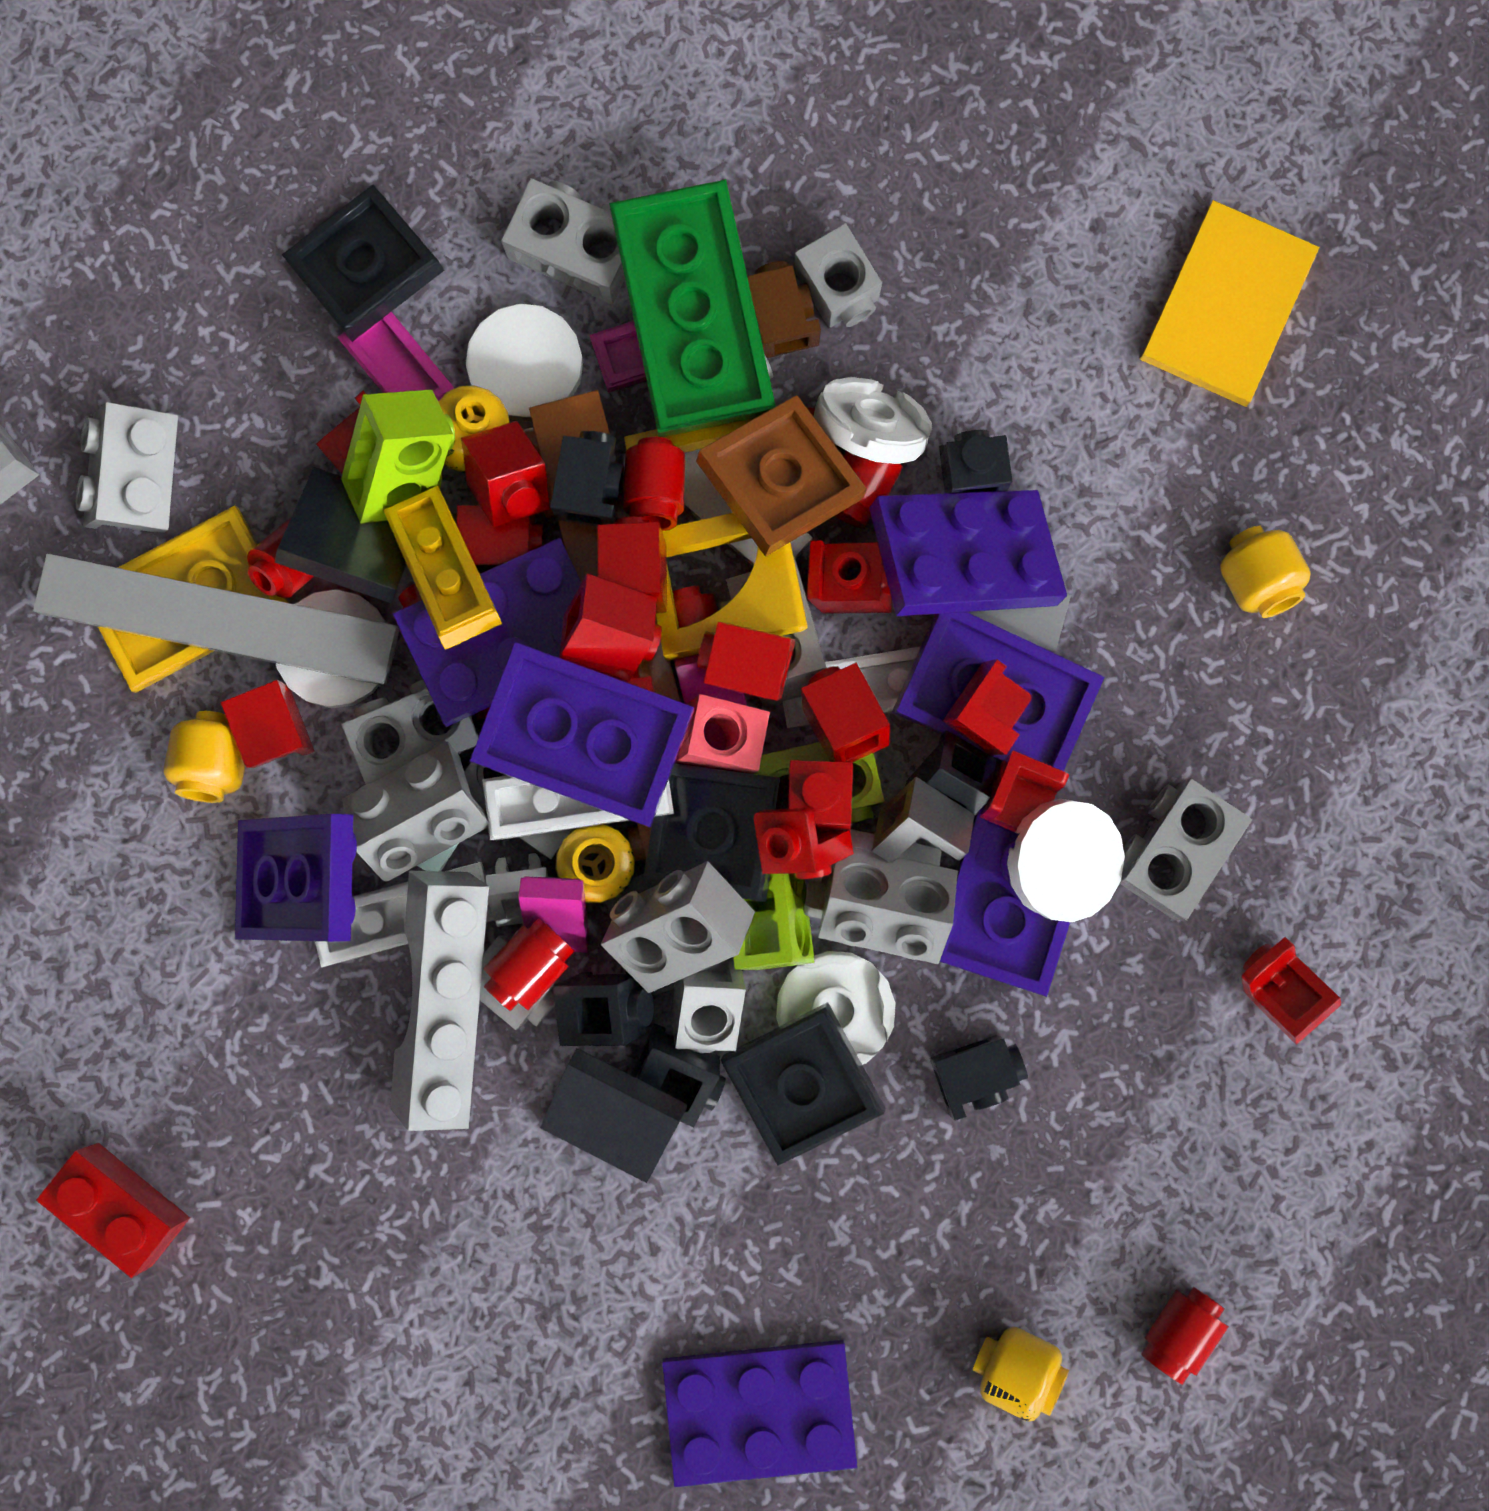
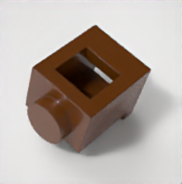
[747,261,821,358]

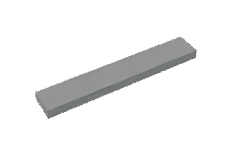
[33,554,400,686]

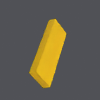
[383,486,502,650]

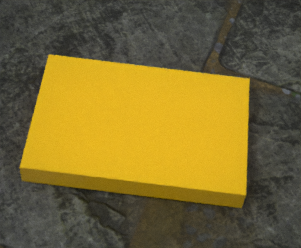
[1140,200,1320,407]
[98,505,289,693]

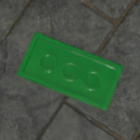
[609,179,776,437]

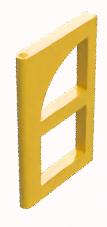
[624,418,808,661]

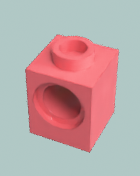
[675,694,770,774]

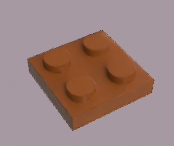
[696,395,867,557]

